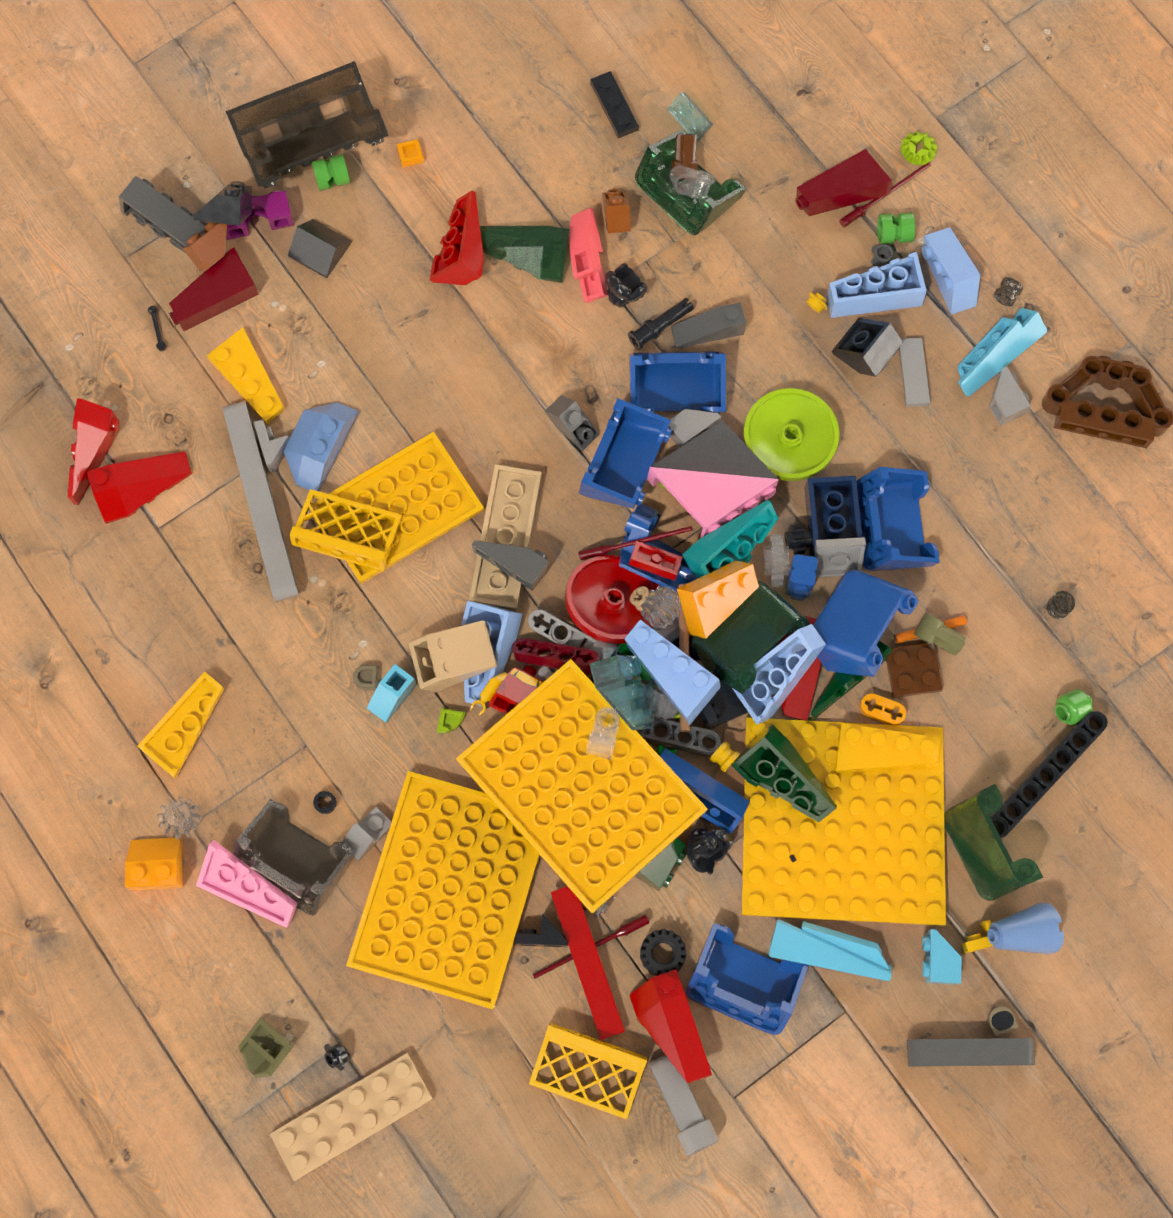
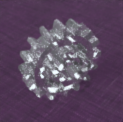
[763,534,790,587]

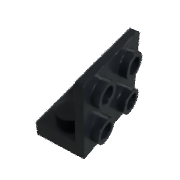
[699,667,749,730]

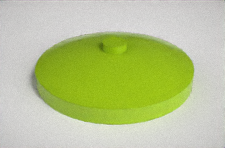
[743,388,839,481]

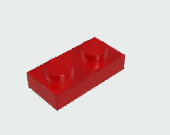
[628,541,682,581]

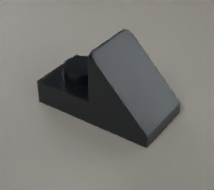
[515,914,567,948]

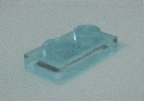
[667,92,713,141]

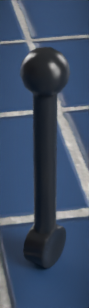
[148,306,166,352]

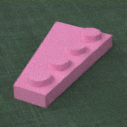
[196,840,297,928]

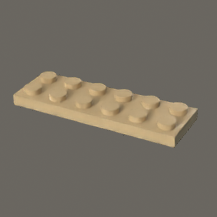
[469,464,542,611]
[270,1053,433,1181]

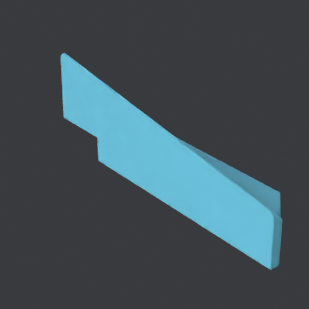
[958,308,1047,396]
[768,919,892,981]

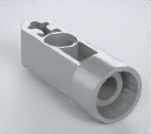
[528,610,620,675]
[648,1055,719,1157]

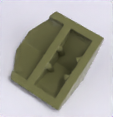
[238,1018,293,1078]

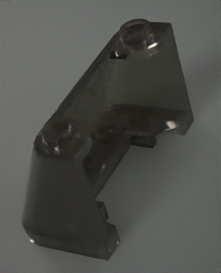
[233,799,355,916]

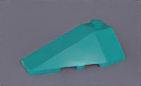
[682,500,779,578]

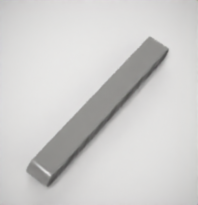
[222,401,299,602]

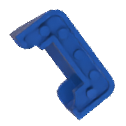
[629,351,726,415]
[579,398,672,509]
[856,467,940,571]
[813,570,919,677]
[686,923,809,1035]

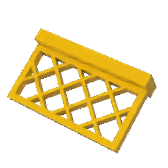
[290,489,402,571]
[529,1022,647,1119]

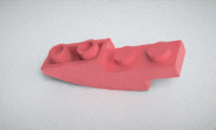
[569,208,608,303]

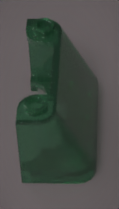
[635,129,746,235]
[692,580,810,694]
[944,784,1043,901]

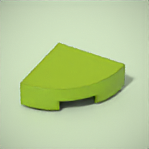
[437,708,466,734]

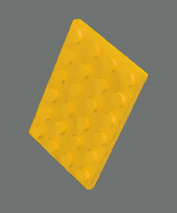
[311,432,484,584]

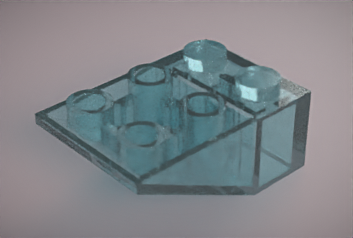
[590,655,654,731]

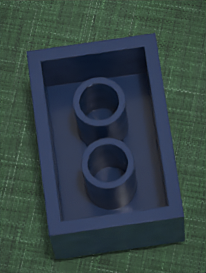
[804,476,862,556]

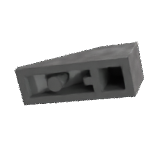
[671,302,746,349]
[472,541,549,591]

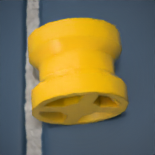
[710,741,741,773]

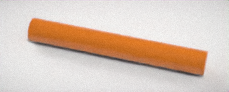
[894,615,967,644]

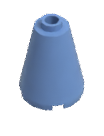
[987,903,1064,954]

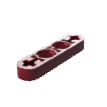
[512,638,601,674]

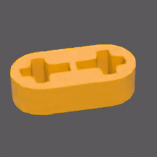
[859,694,906,725]

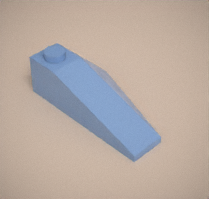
[462,600,523,708]

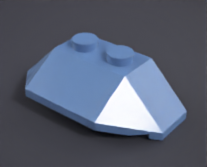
[284,402,359,492]

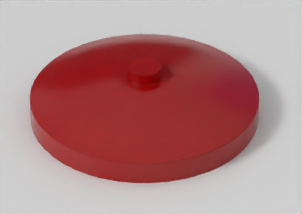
[565,555,662,644]

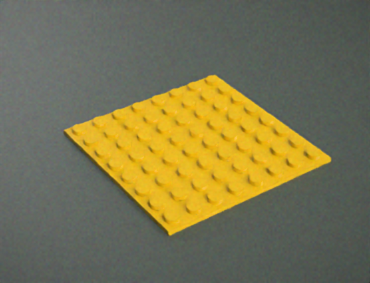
[741,718,946,926]

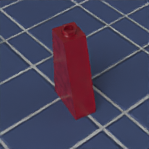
[795,149,892,216]
[169,248,259,331]

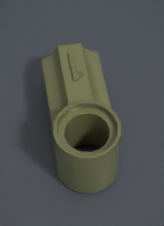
[913,613,966,656]

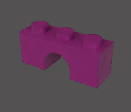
[226,191,294,240]

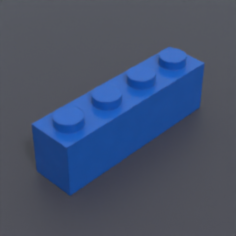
[660,748,750,834]

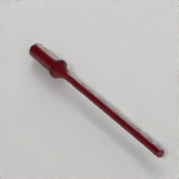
[839,163,931,228]
[578,526,693,560]
[533,915,650,979]

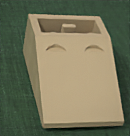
[408,620,497,693]

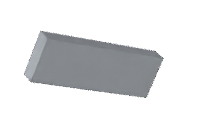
[898,338,930,407]

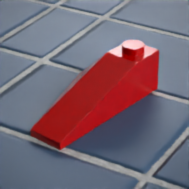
[430,190,484,285]
[67,398,119,505]
[87,451,192,524]
[775,616,821,721]
[629,970,712,1084]

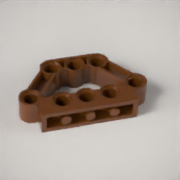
[1042,356,1173,448]

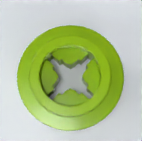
[900,130,937,165]

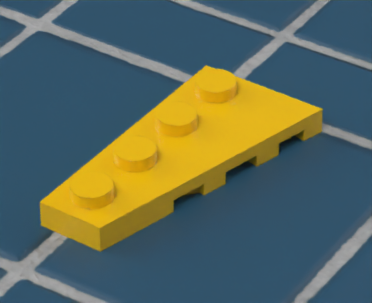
[206,327,285,424]
[137,671,224,779]

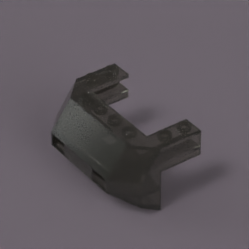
[226,61,389,189]

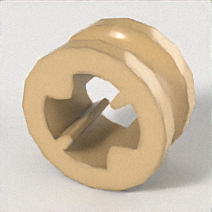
[630,586,655,611]

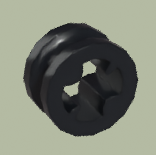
[313,791,337,814]

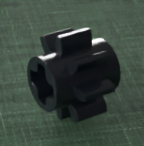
[784,524,812,555]

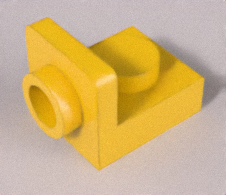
[960,919,993,954]

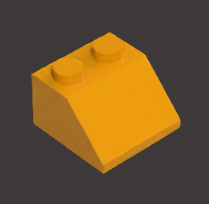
[125,837,183,891]

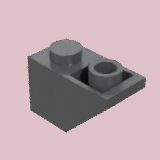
[545,395,599,451]

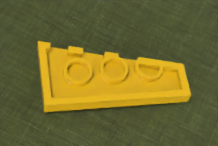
[835,723,940,773]

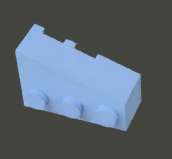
[921,227,980,315]

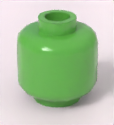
[1055,689,1093,725]

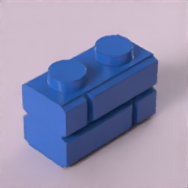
[785,554,818,601]

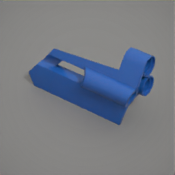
[619,503,698,593]

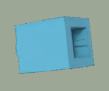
[367,664,417,723]
[922,929,962,985]

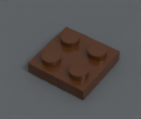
[886,643,943,698]

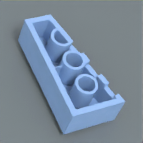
[826,252,926,318]
[625,620,721,725]
[730,624,826,725]

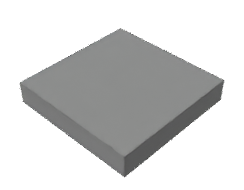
[814,537,866,577]

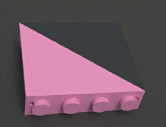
[647,420,779,538]

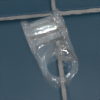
[669,165,716,201]
[586,707,619,760]

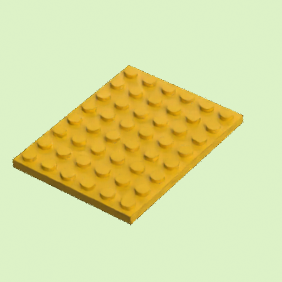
[456,659,708,914]
[346,771,540,1010]

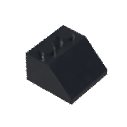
[193,181,252,226]
[831,318,903,377]

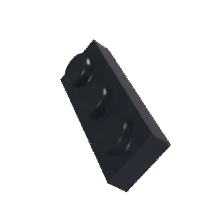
[590,71,639,139]

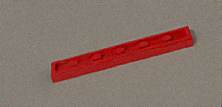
[550,886,625,1040]

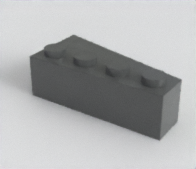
[119,176,207,253]

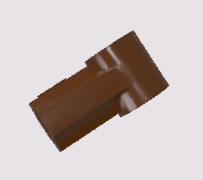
[671,134,698,181]

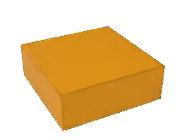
[396,139,424,168]

